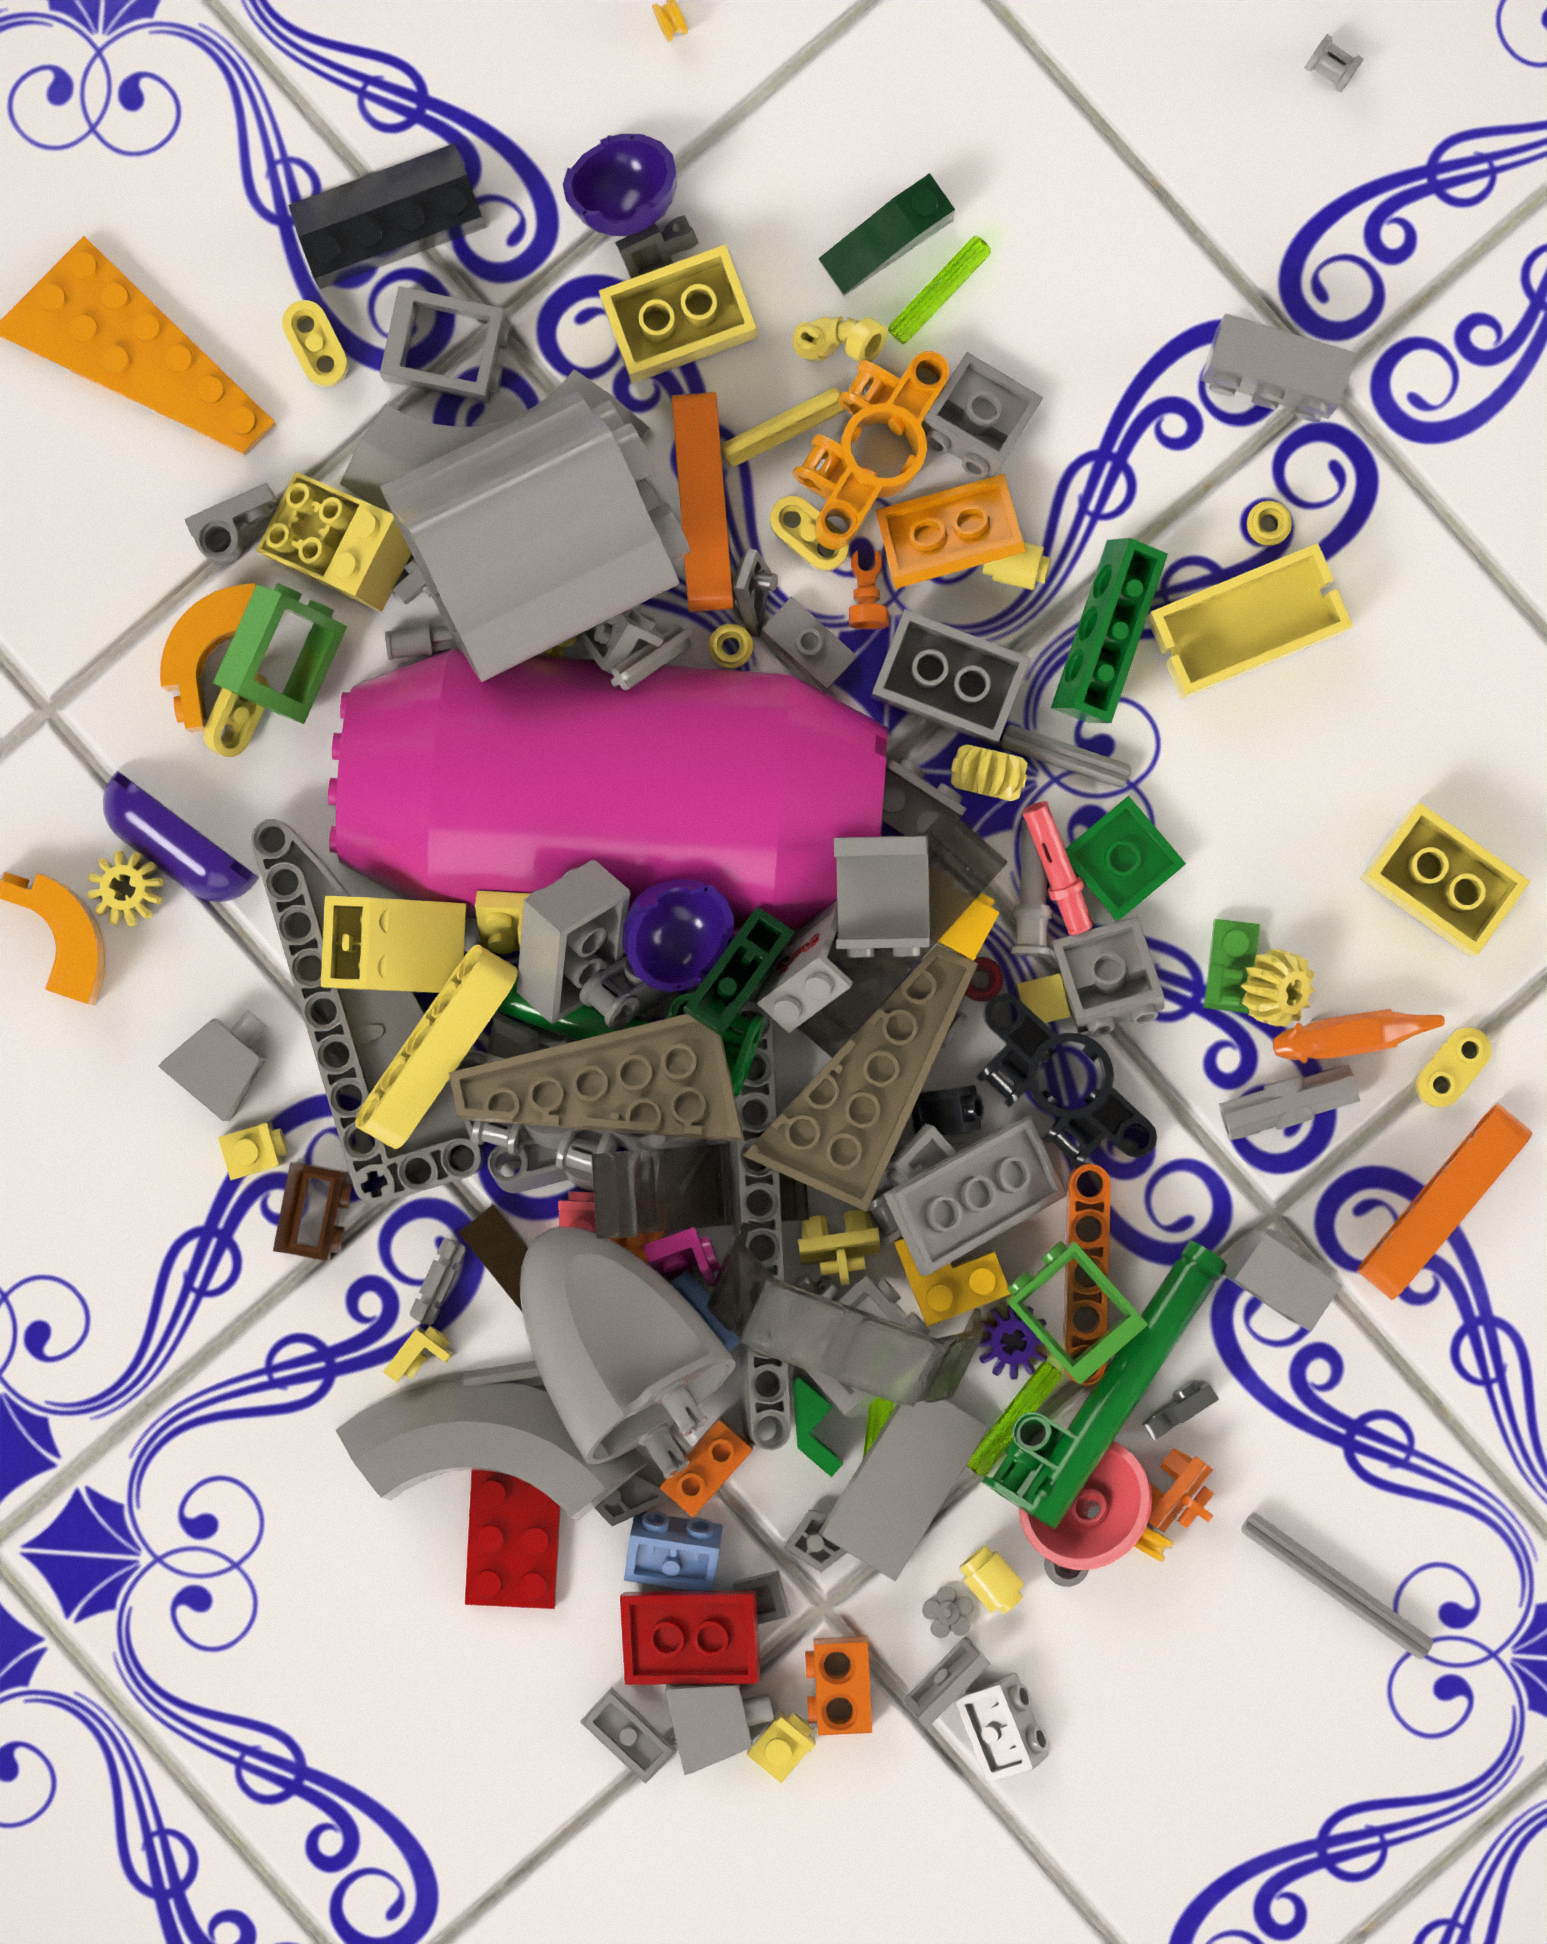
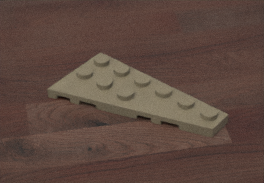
[742,945,978,1212]
[449,1014,745,1142]

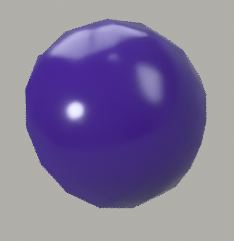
[563,134,677,236]
[622,879,734,992]

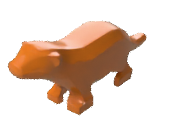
[1273,1009,1445,1064]

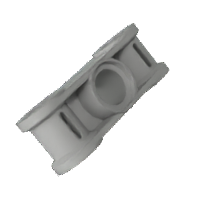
[579,957,675,1030]

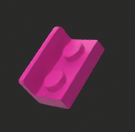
[643,1227,722,1287]

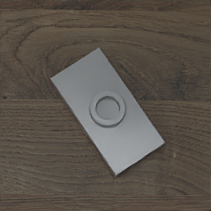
[761,596,857,690]
[904,1636,991,1728]
[580,1687,677,1784]

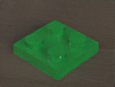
[1065,795,1186,922]

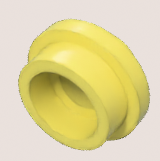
[1246,501,1292,546]
[708,624,753,669]

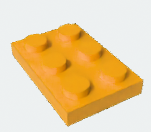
[875,474,1026,589]

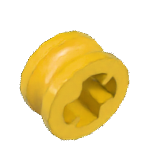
[652,0,688,42]
[1134,1526,1174,1562]

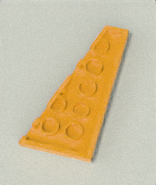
[0,236,276,456]

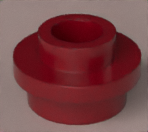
[965,957,1004,1002]

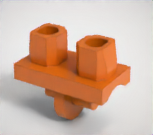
[1148,1448,1215,1533]

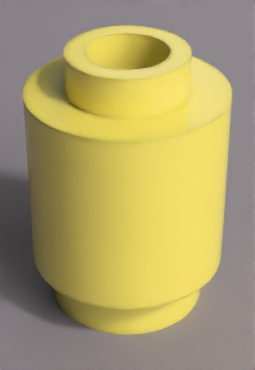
[983,542,1051,590]
[959,1545,1024,1614]

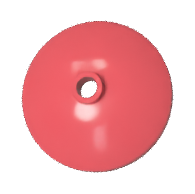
[1019,1441,1152,1570]

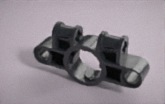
[976,994,1157,1169]

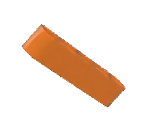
[672,392,734,613]
[1357,1103,1533,1300]
[1063,1163,1111,1386]

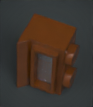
[273,1162,354,1261]

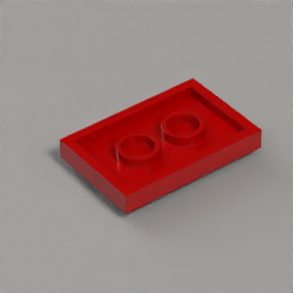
[465,1470,560,1609]
[620,1590,761,1685]

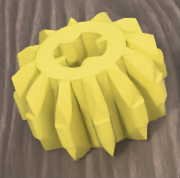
[951,745,1028,801]
[87,851,165,927]
[1240,949,1316,1027]

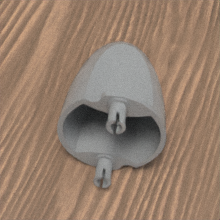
[520,1226,736,1479]

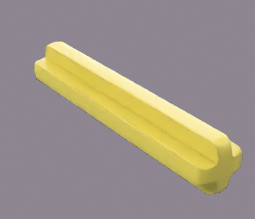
[721,388,846,467]

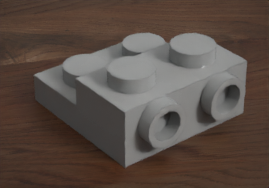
[921,352,1043,478]
[1052,916,1165,1037]

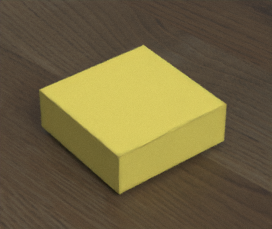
[1016,973,1071,1023]

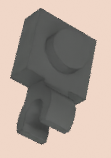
[615,215,699,279]

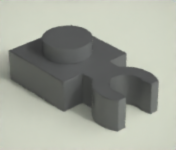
[1142,1380,1219,1440]
[733,1570,790,1624]

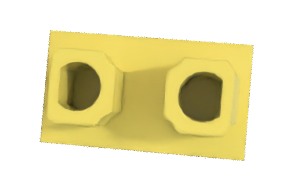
[798,1209,881,1286]

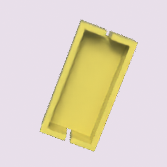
[1147,543,1353,700]

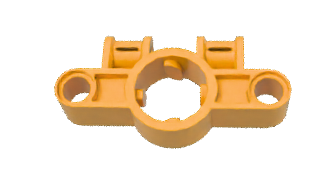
[792,351,949,550]

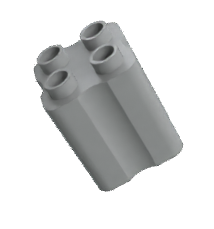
[380,390,690,683]

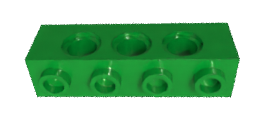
[1051,538,1168,723]

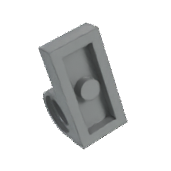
[184,483,278,566]

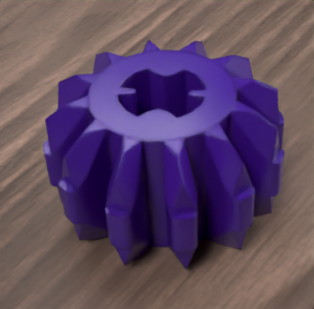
[974,1304,1048,1380]

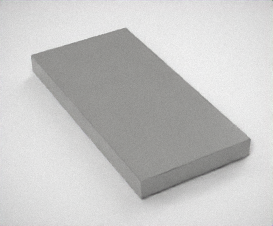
[884,1115,1067,1276]
[818,1379,989,1582]

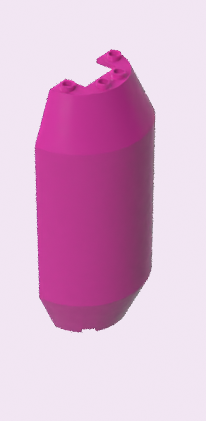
[328,648,888,938]

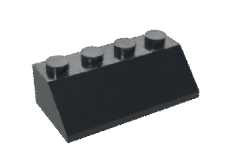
[288,143,486,289]

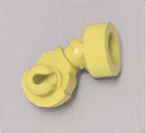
[793,316,888,363]

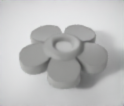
[922,1586,974,1638]

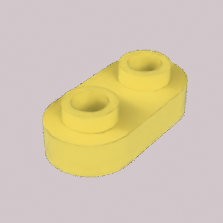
[282,300,349,387]
[770,496,849,571]
[203,673,269,757]
[1415,1028,1491,1107]

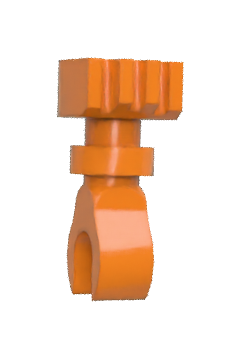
[849,550,889,629]

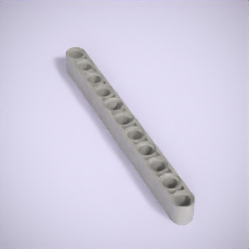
[728,979,791,1450]

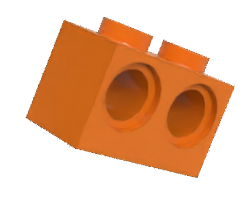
[659,1416,754,1518]
[805,1636,872,1736]

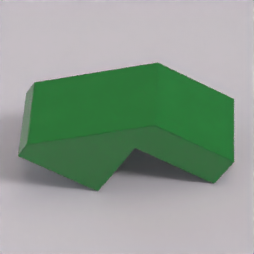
[792,1374,843,1478]

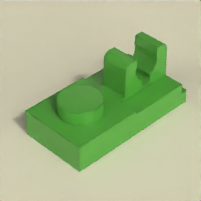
[1203,919,1260,1013]

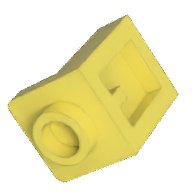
[218,1122,288,1180]
[383,1326,454,1383]
[747,1711,816,1783]

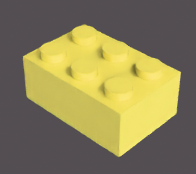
[599,244,757,384]
[1360,802,1530,957]

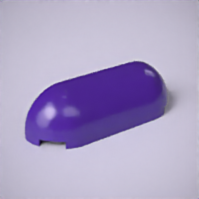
[103,770,259,902]

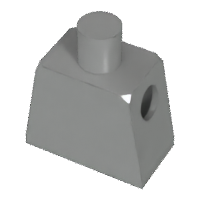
[158,1010,268,1121]
[665,1684,775,1775]

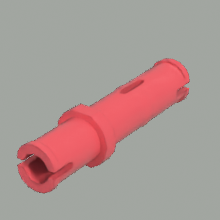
[1022,801,1094,935]

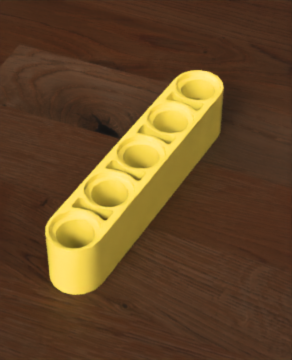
[355,945,518,1149]

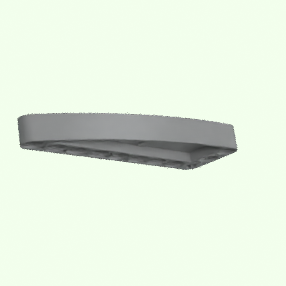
[251,819,484,1204]

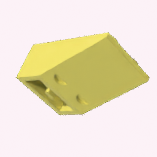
[256,471,412,612]
[321,896,466,993]

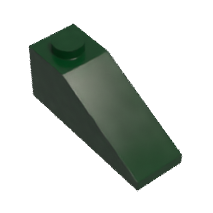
[819,173,955,296]
[683,906,795,1036]

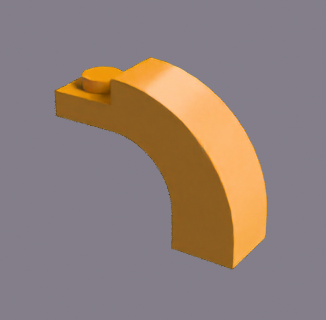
[160,583,257,733]
[0,872,105,1005]

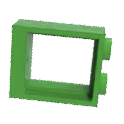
[213,583,347,724]
[1005,1241,1148,1385]

